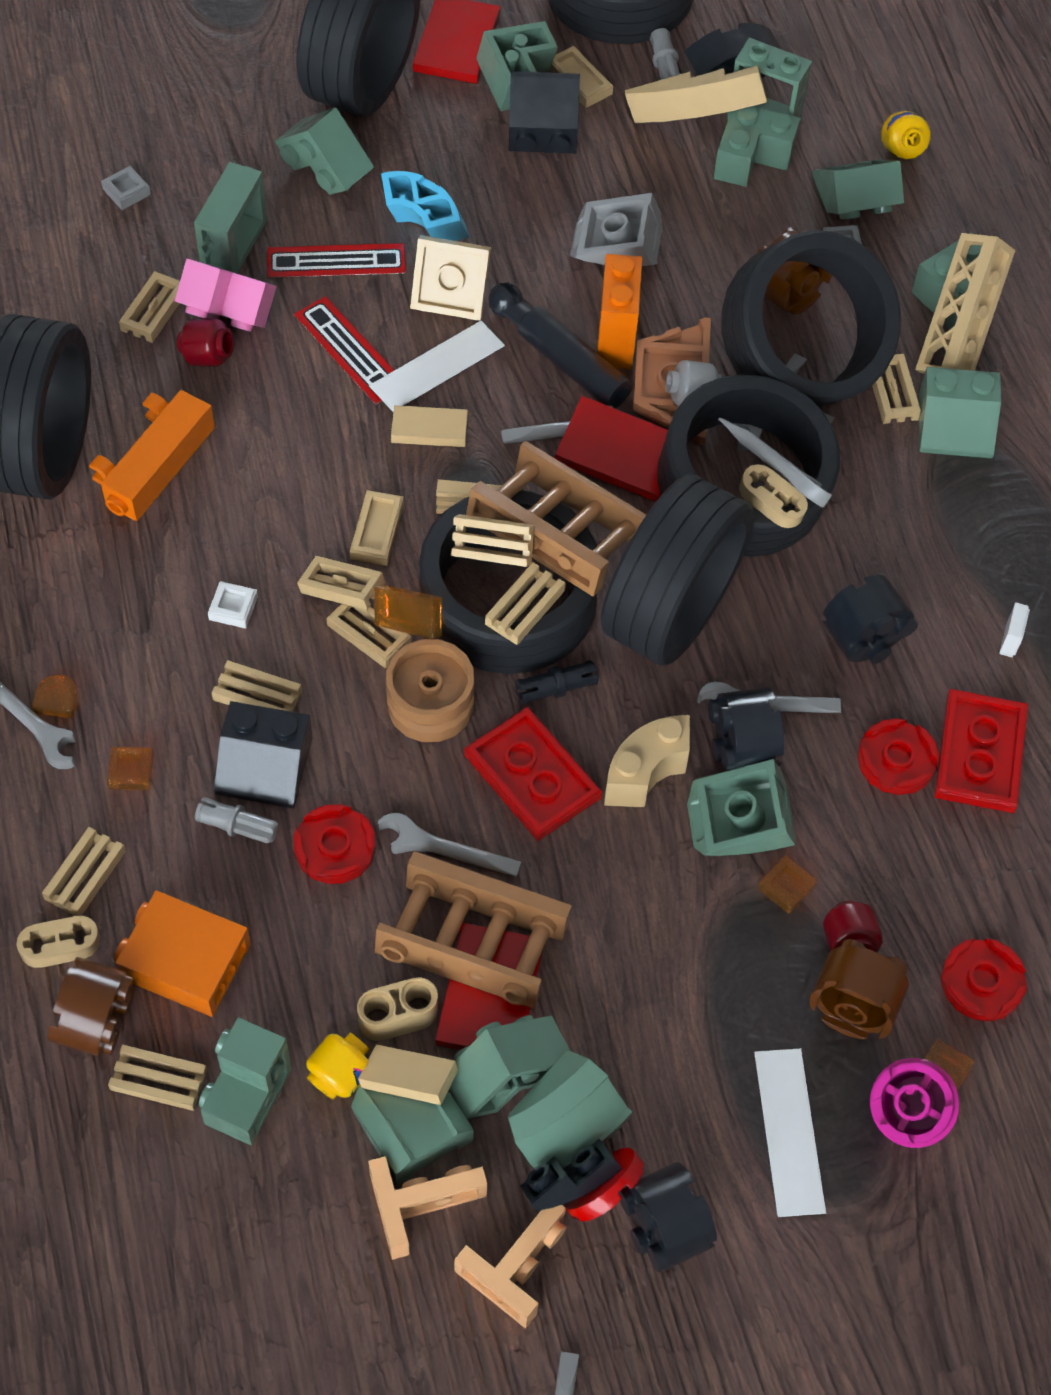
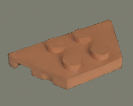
[633,317,711,445]

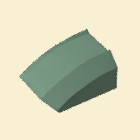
[687,759,797,856]
[508,1050,632,1169]
[351,1085,474,1185]

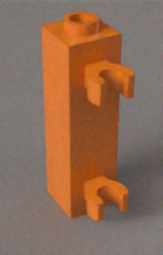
[89,390,215,522]

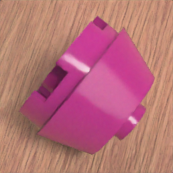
[870,1058,959,1148]

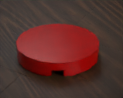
[857,718,939,795]
[293,804,376,884]
[941,938,1027,1022]
[563,1147,644,1221]

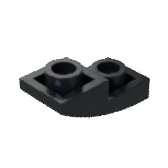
[520,1139,623,1211]

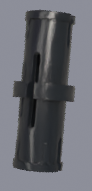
[515,660,598,704]

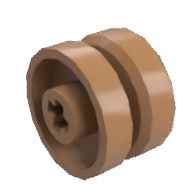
[386,639,474,742]

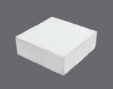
[208,581,258,629]
[999,602,1030,657]

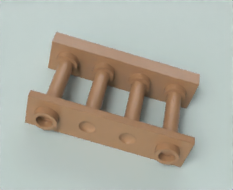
[466,441,646,597]
[375,851,572,1009]

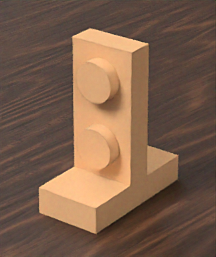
[368,1156,487,1260]
[454,1205,567,1329]

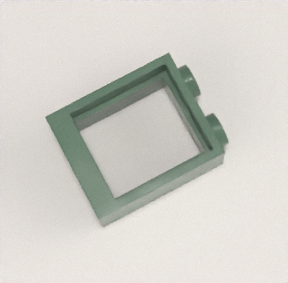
[726,38,812,121]
[194,162,267,274]

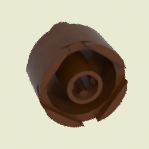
[757,227,832,315]
[809,939,909,1040]
[48,957,134,1057]

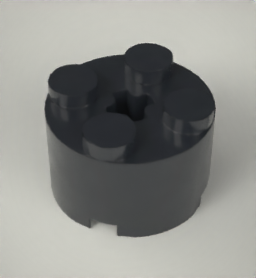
[822,575,918,664]
[708,687,784,771]
[618,1162,717,1272]

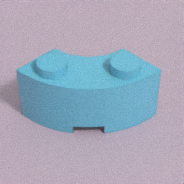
[381,171,469,241]

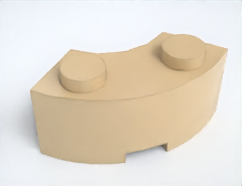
[604,715,690,807]

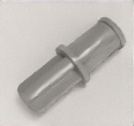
[650,28,680,80]
[195,797,278,843]

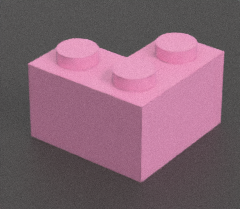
[175,258,277,332]

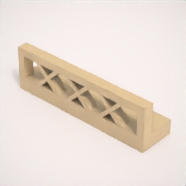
[915,233,1015,374]

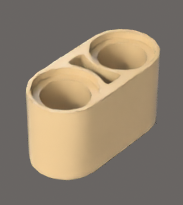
[357,977,438,1041]

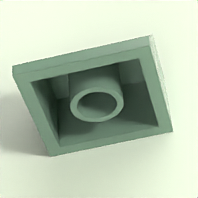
[812,159,904,219]
[918,367,1001,458]

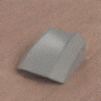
[570,193,663,266]

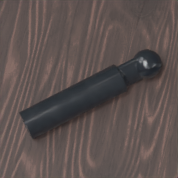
[488,282,633,409]

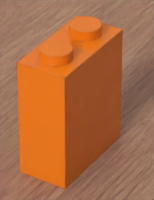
[597,254,642,370]
[114,890,251,1017]

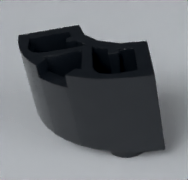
[684,23,782,78]

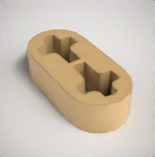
[739,464,808,528]
[16,916,101,968]

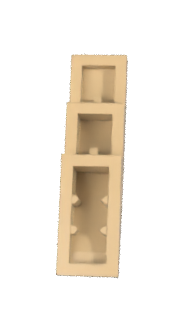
[625,65,767,123]

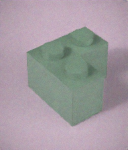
[476,21,558,111]
[713,106,801,187]
[274,107,374,195]
[912,232,982,329]
[449,1015,570,1119]
[199,1017,292,1146]

